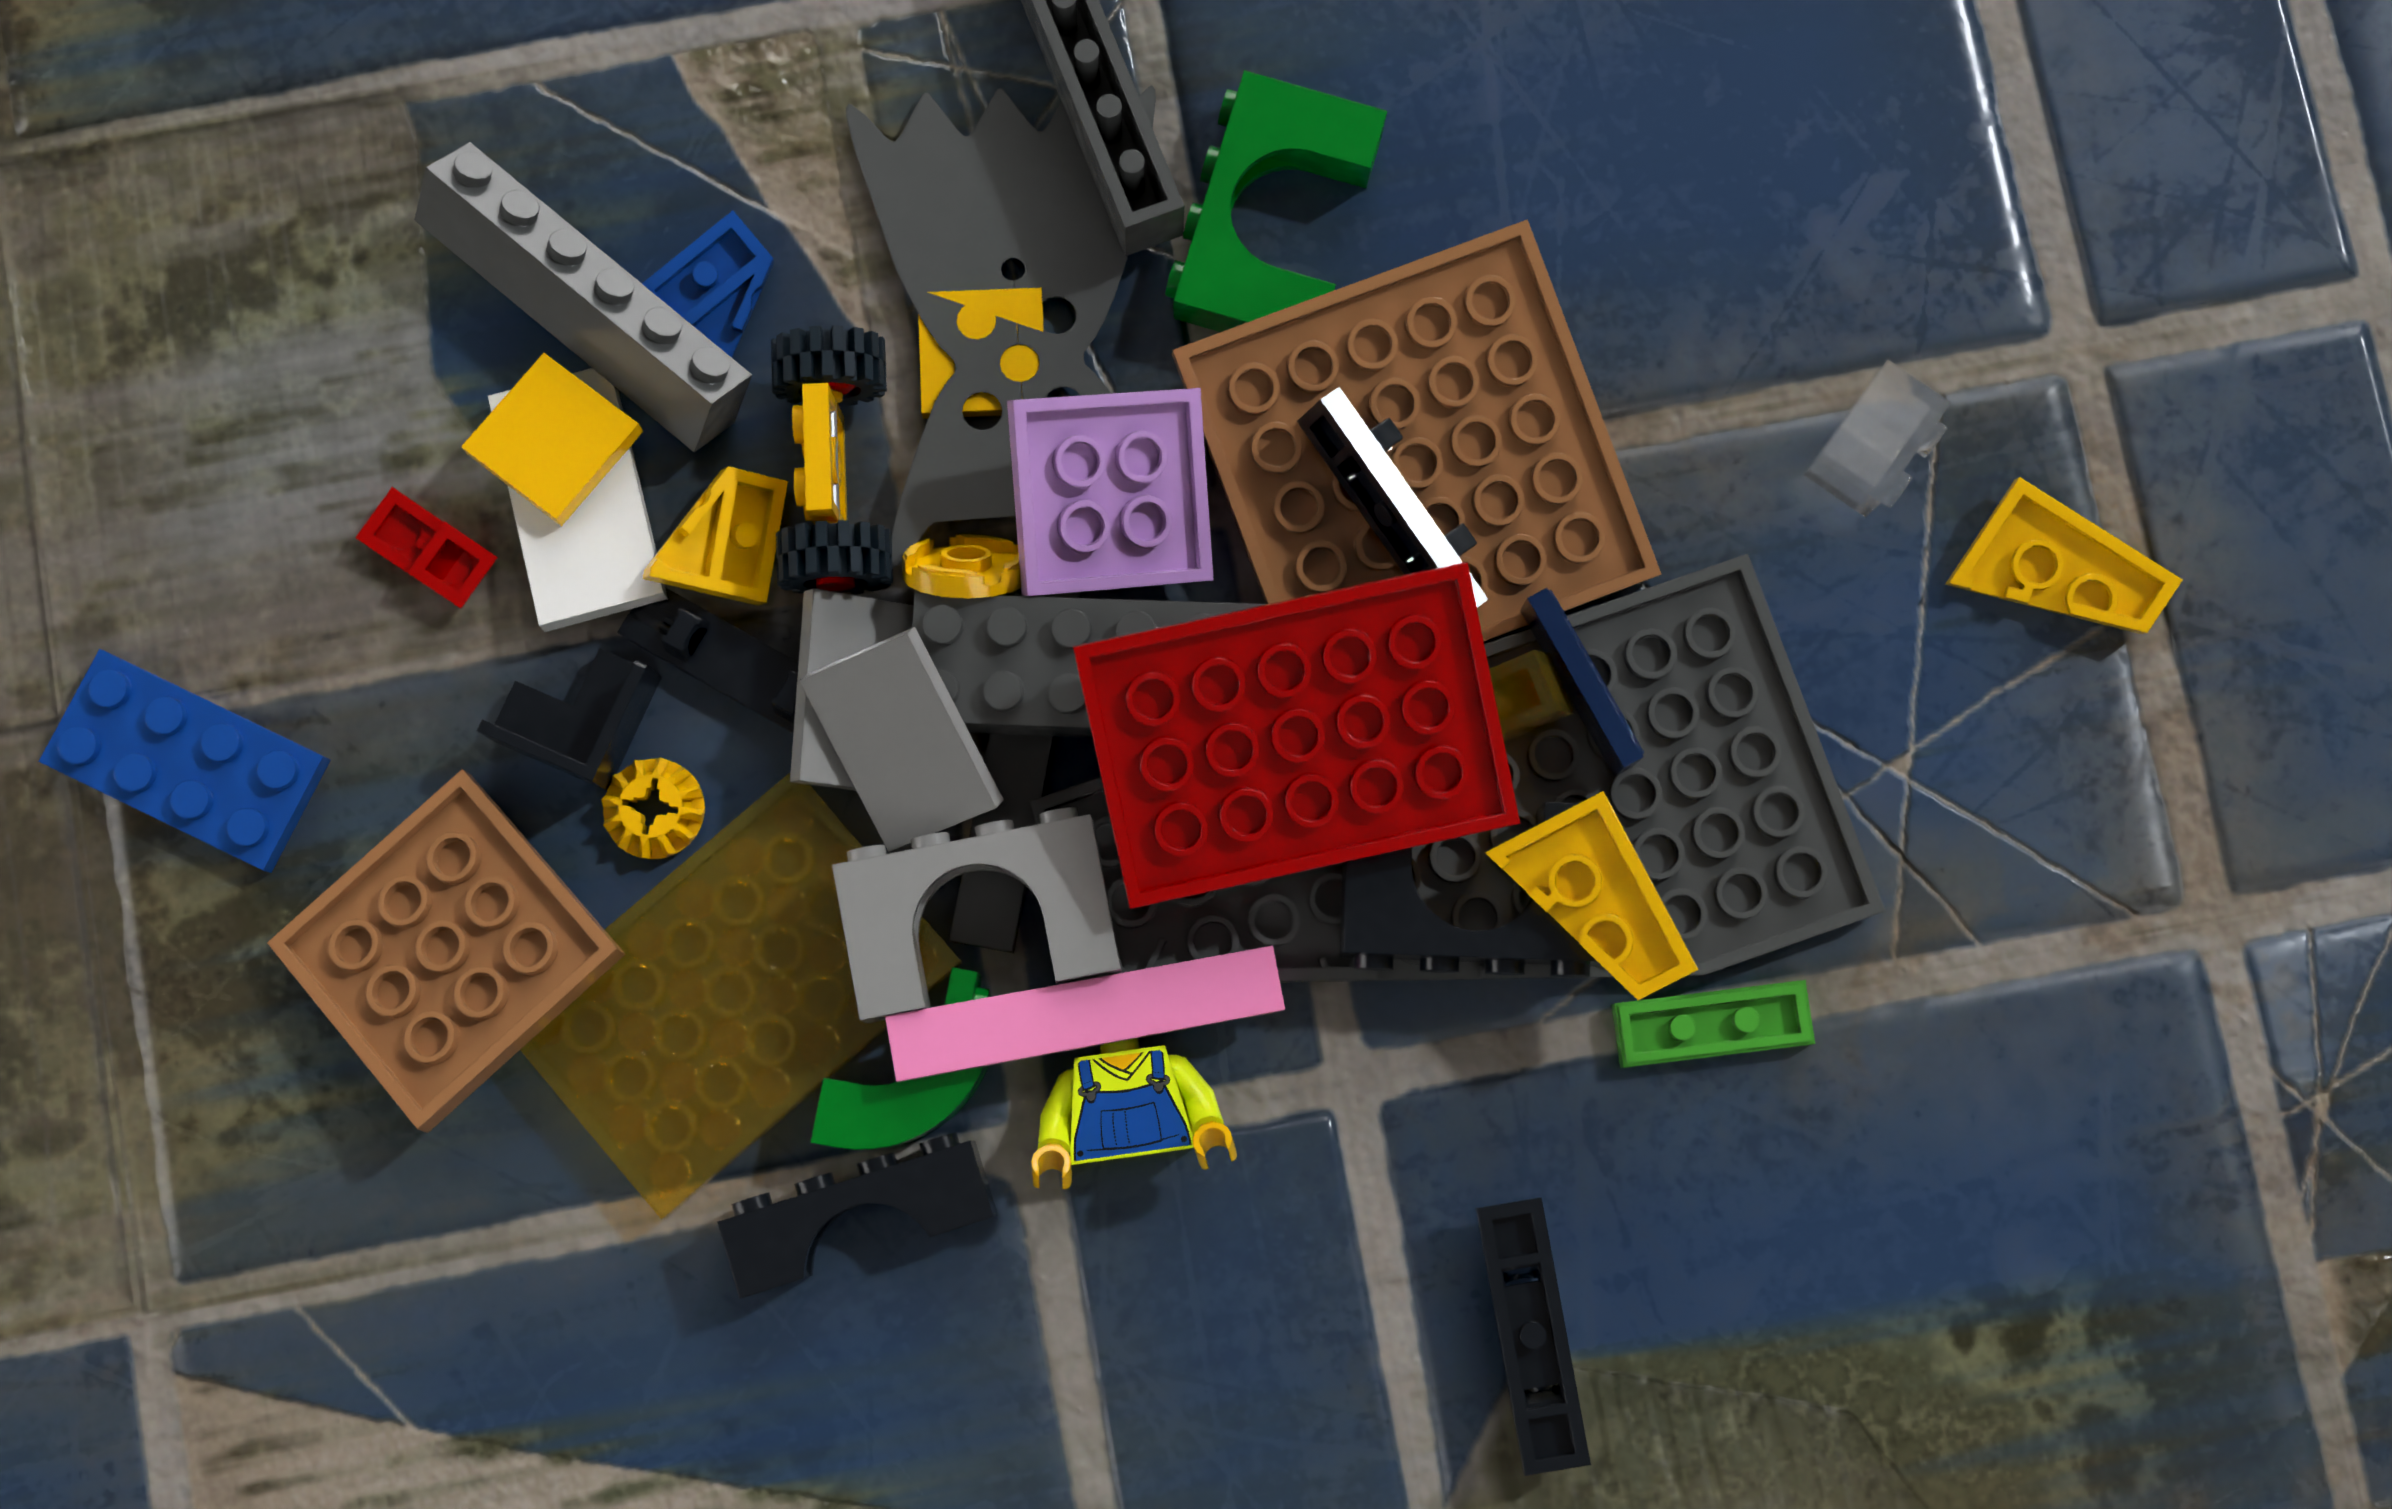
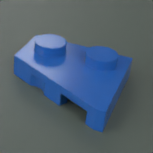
[642,210,774,358]

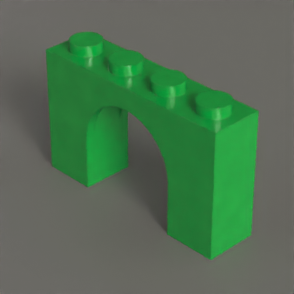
[1165,70,1387,332]

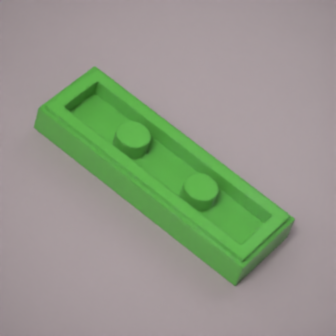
[1611,980,1815,1068]

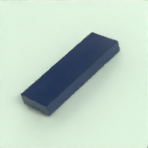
[1520,588,1644,776]

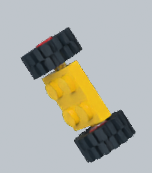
[771,325,893,594]

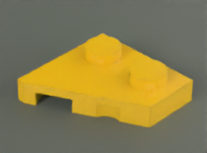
[642,466,788,606]

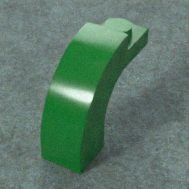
[810,967,990,1150]

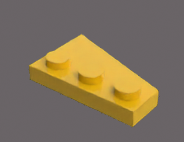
[1945,477,2183,634]
[1485,791,1698,1000]

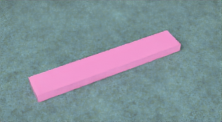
[885,945,1285,1082]

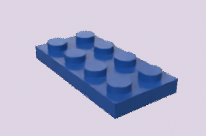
[38,649,331,873]

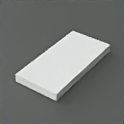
[488,368,668,632]

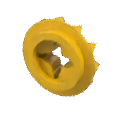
[601,757,705,859]

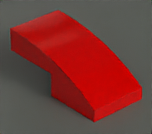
[355,487,498,610]

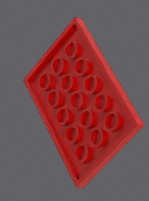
[1073,562,1521,909]

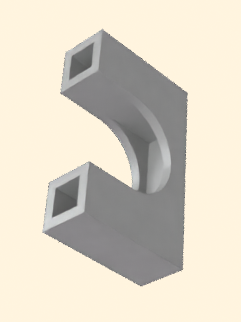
[832,807,1122,1023]

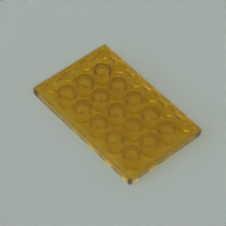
[520,773,963,1220]

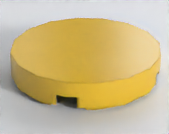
[902,534,1021,599]

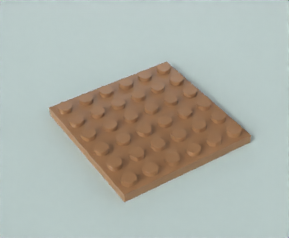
[1172,219,1662,641]

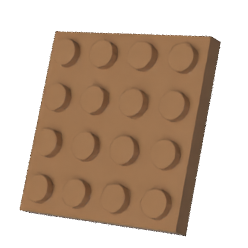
[267,769,625,1133]

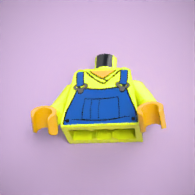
[1031,1038,1237,1189]

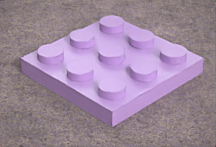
[1007,388,1214,596]

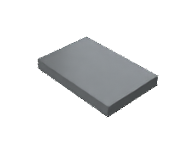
[790,589,914,791]
[799,627,1004,852]

